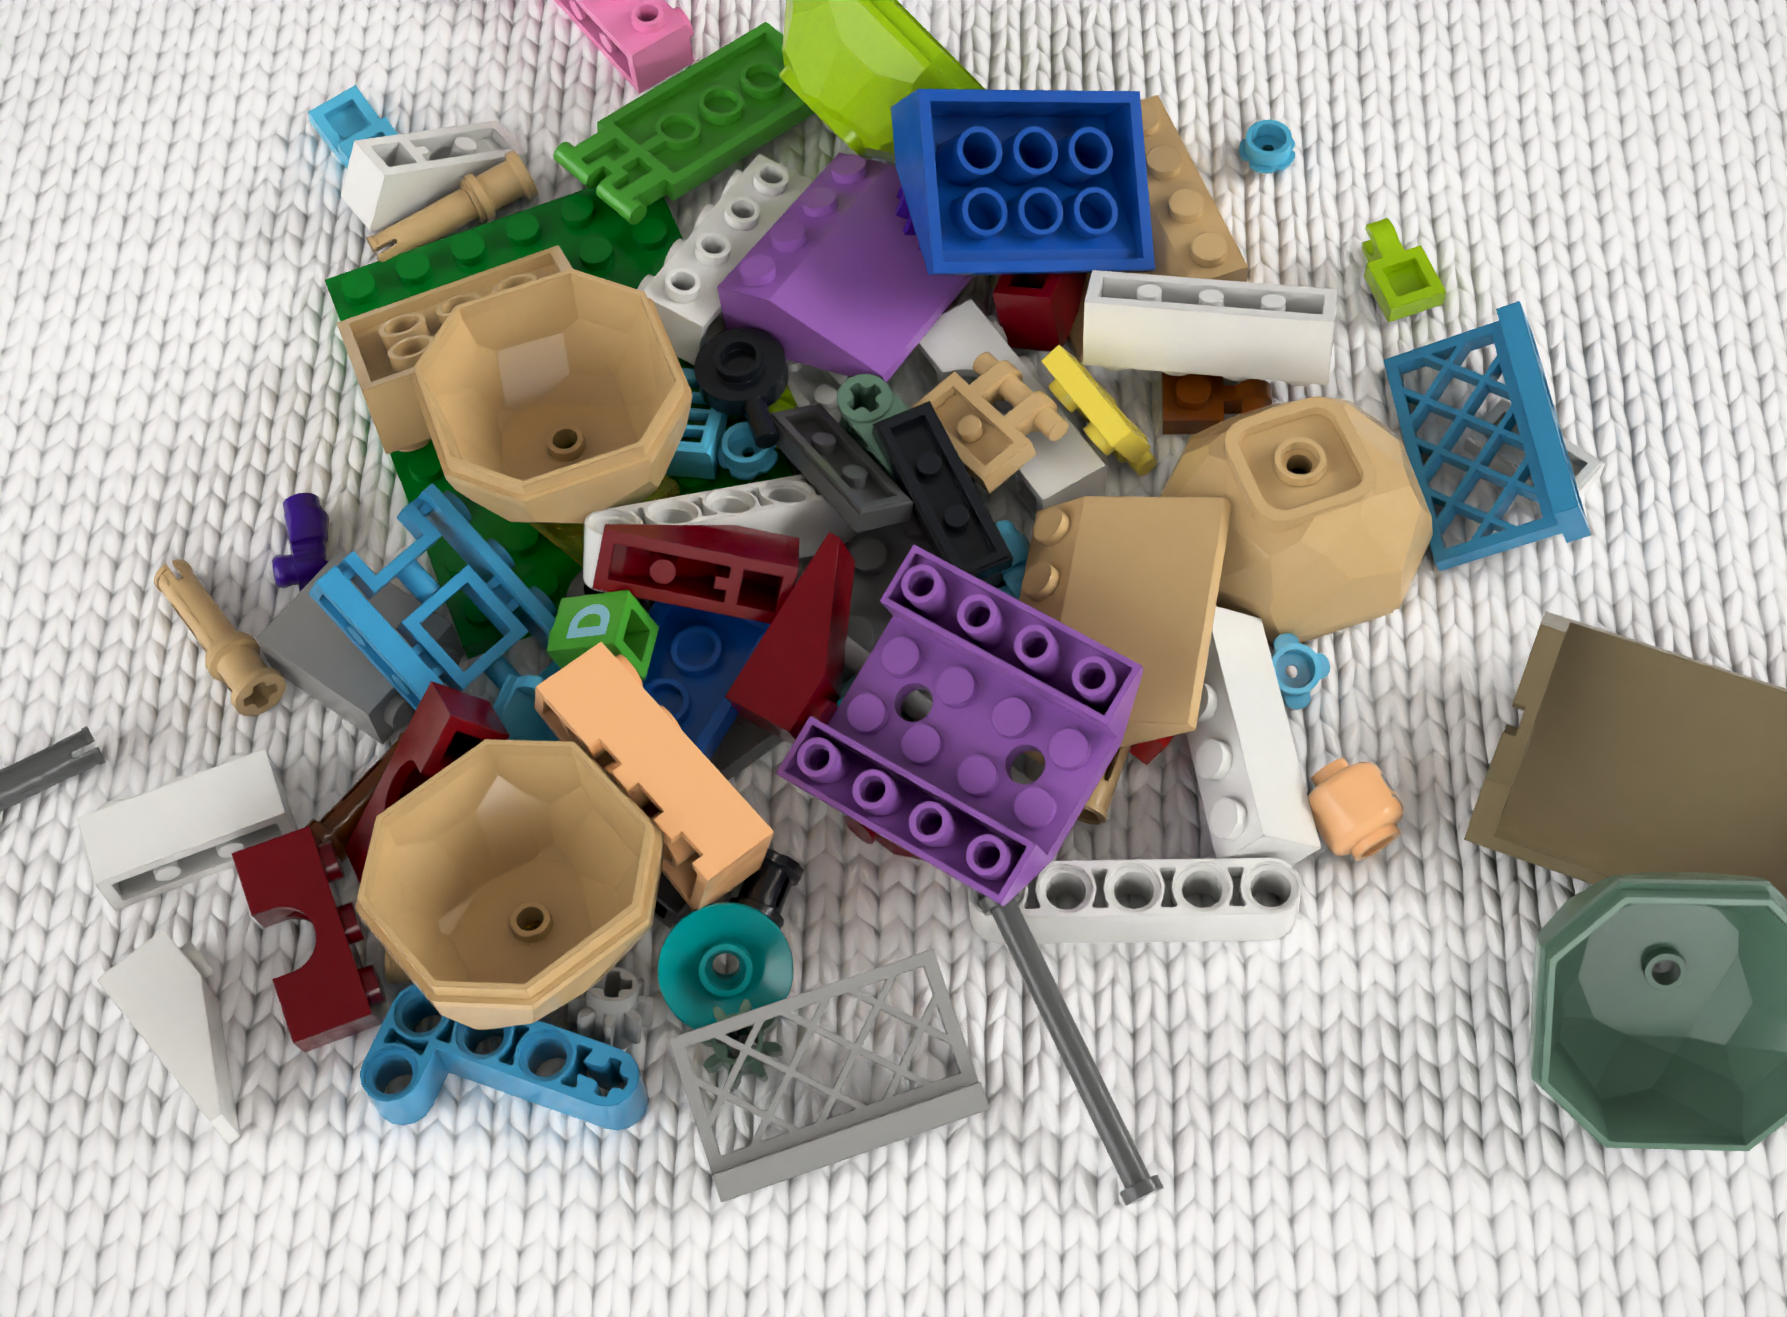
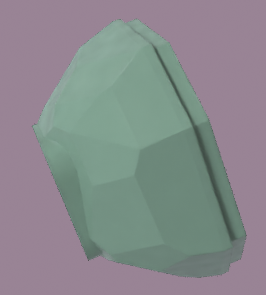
[1530,872,1787,1152]

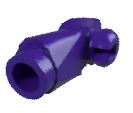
[272,493,329,592]

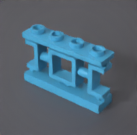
[308,484,561,711]

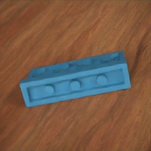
[1383,301,1591,572]

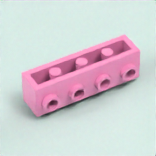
[554,0,694,94]

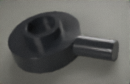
[694,327,789,449]

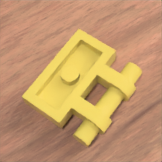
[1041,345,1158,476]

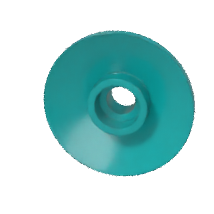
[658,902,794,1035]

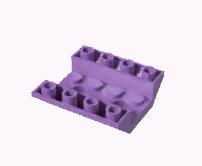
[775,545,1144,907]

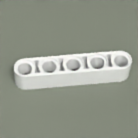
[583,474,860,593]
[967,858,1302,944]

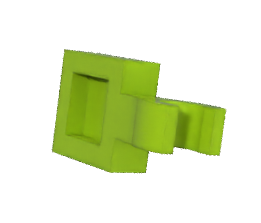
[1362,218,1446,323]

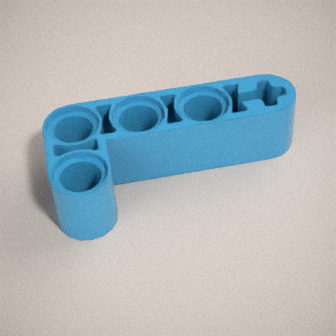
[360,984,649,1131]

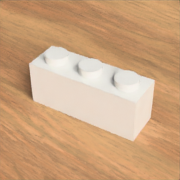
[76,749,298,911]

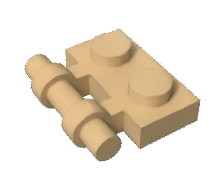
[910,352,1068,494]

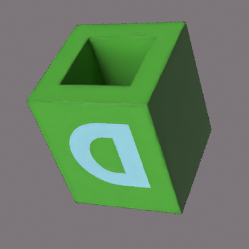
[546,590,659,681]

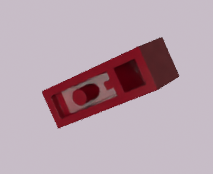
[993,273,1086,351]
[592,524,799,624]
[725,532,855,745]

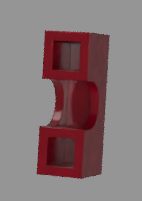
[344,681,510,883]
[231,826,387,1052]

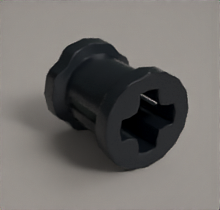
[728,849,804,930]

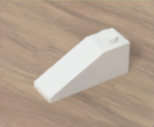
[341,120,527,231]
[96,929,240,1145]

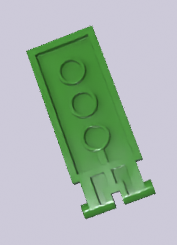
[553,22,815,225]

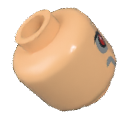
[1308,758,1404,861]

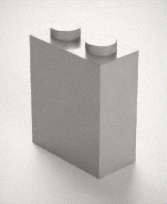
[256,549,465,745]

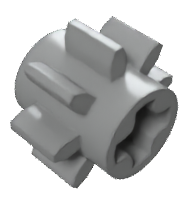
[567,967,654,1050]

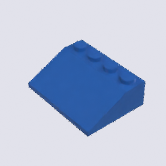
[891,89,1155,276]

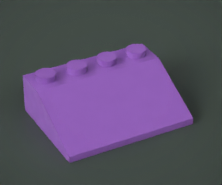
[717,153,974,382]

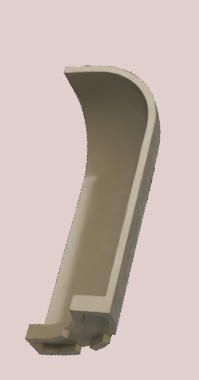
[1464,611,1787,898]

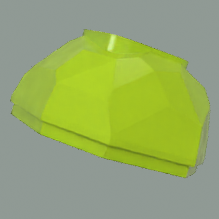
[779,0,986,163]

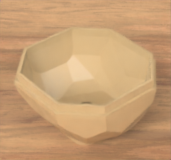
[410,268,693,524]
[1159,396,1433,647]
[355,739,664,1030]

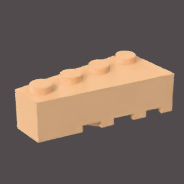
[534,642,774,910]

